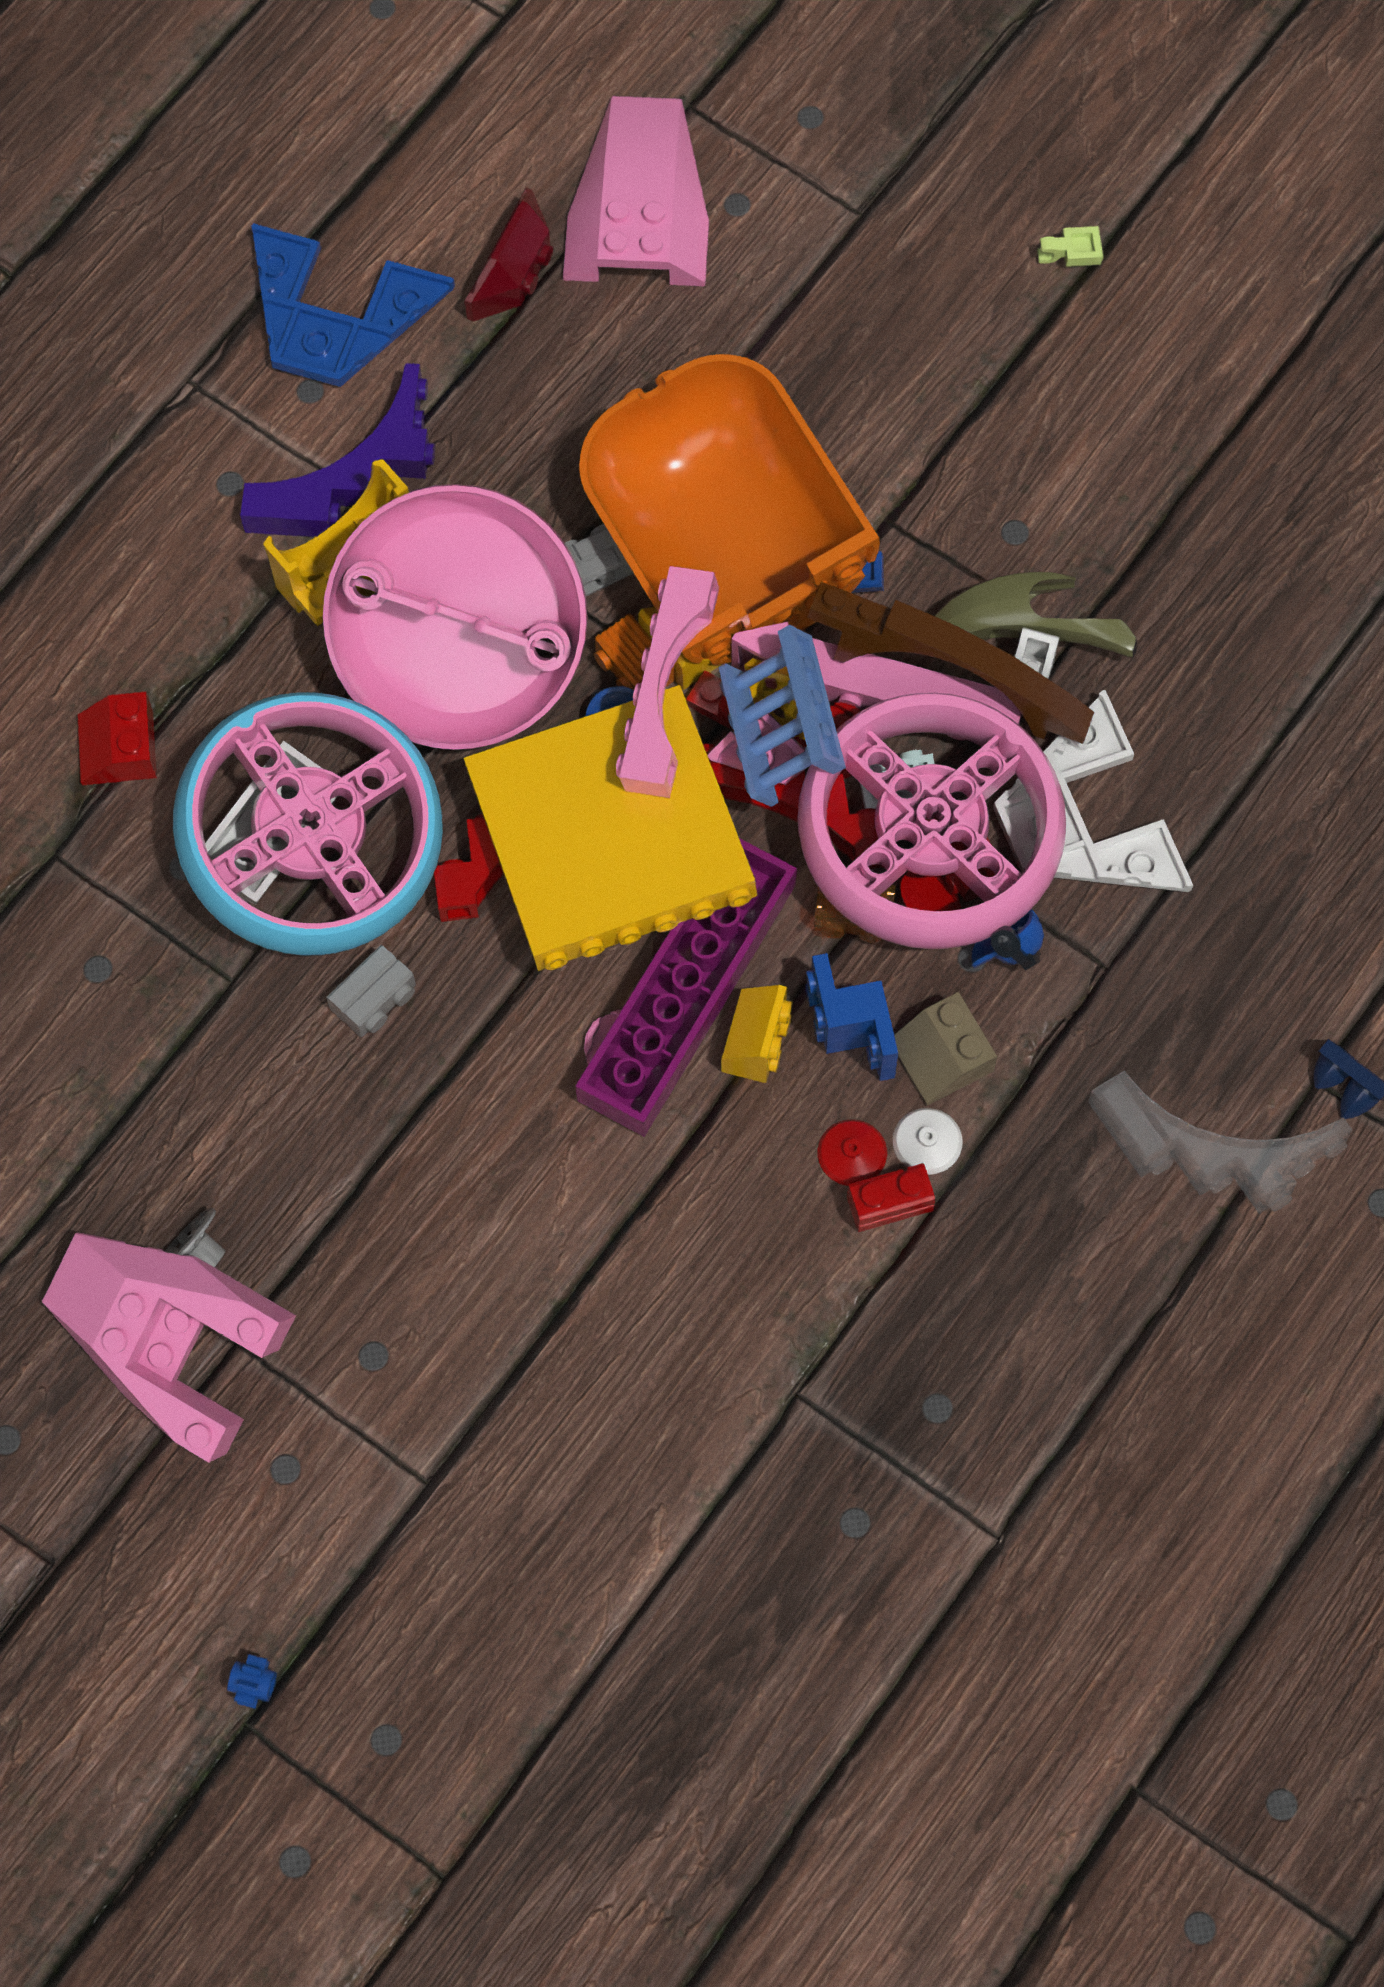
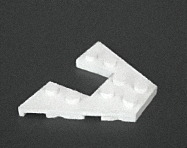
[993,690,1193,892]

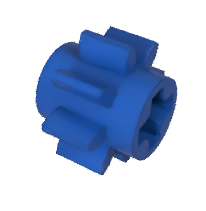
[227,1654,277,1709]

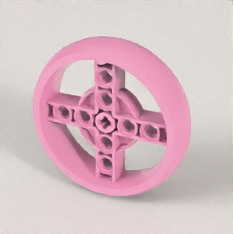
[798,693,1066,949]

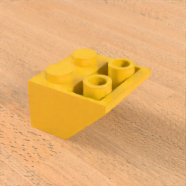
[721,985,792,1083]

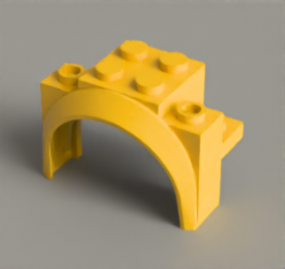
[263,459,409,626]

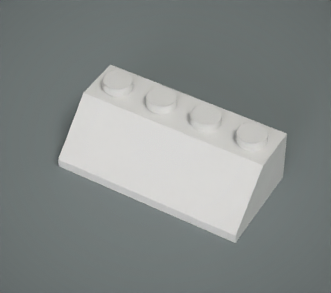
[205,741,337,905]

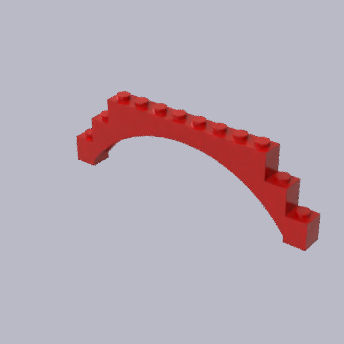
[434,736,883,922]

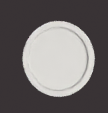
[893,1108,962,1175]

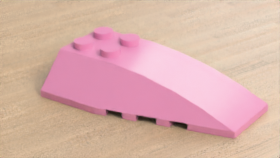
[563,96,709,286]

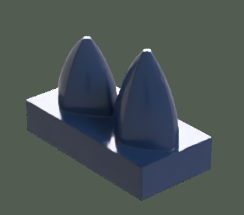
[1314,1039,1384,1120]

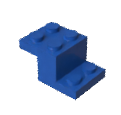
[805,953,898,1081]

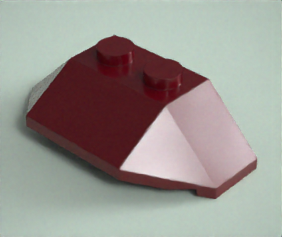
[464,187,554,322]

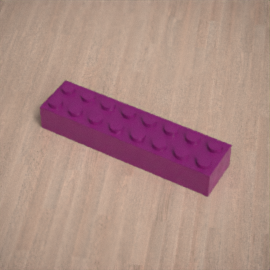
[575,838,797,1137]

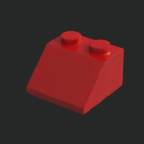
[78,692,157,785]

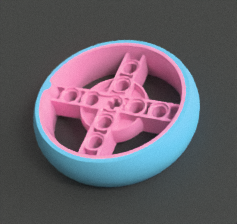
[173,692,443,955]

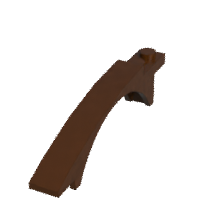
[807,582,1094,744]

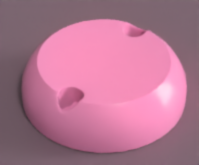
[323,484,588,750]

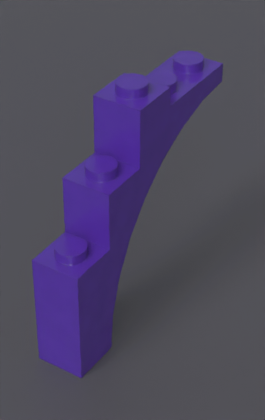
[240,363,435,537]

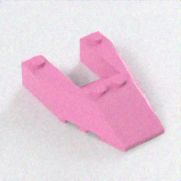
[42,1232,296,1462]

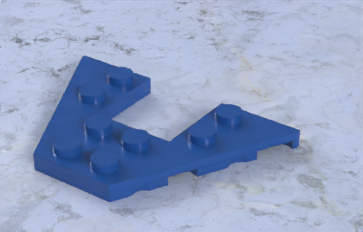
[252,224,455,387]

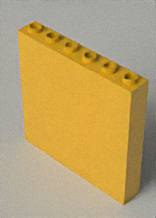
[464,685,757,971]

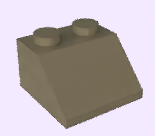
[894,992,997,1106]

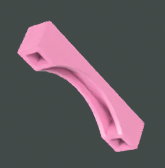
[616,566,719,798]

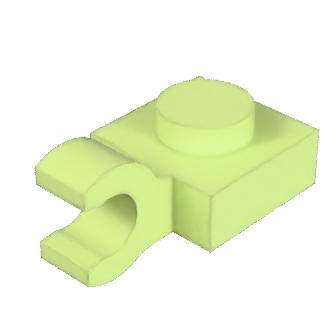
[1037,226,1103,267]

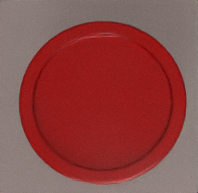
[901,872,961,911]
[817,1119,887,1186]

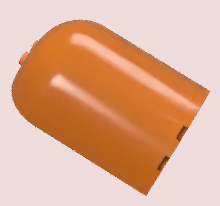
[579,354,880,665]

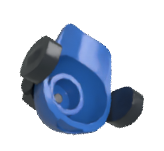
[971,909,1044,971]

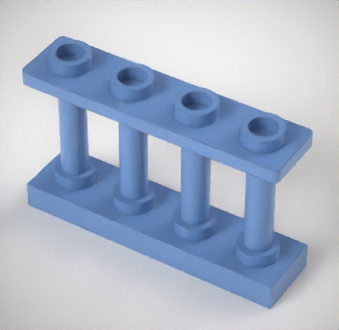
[719,625,846,807]

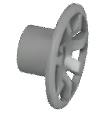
[164,1208,226,1267]

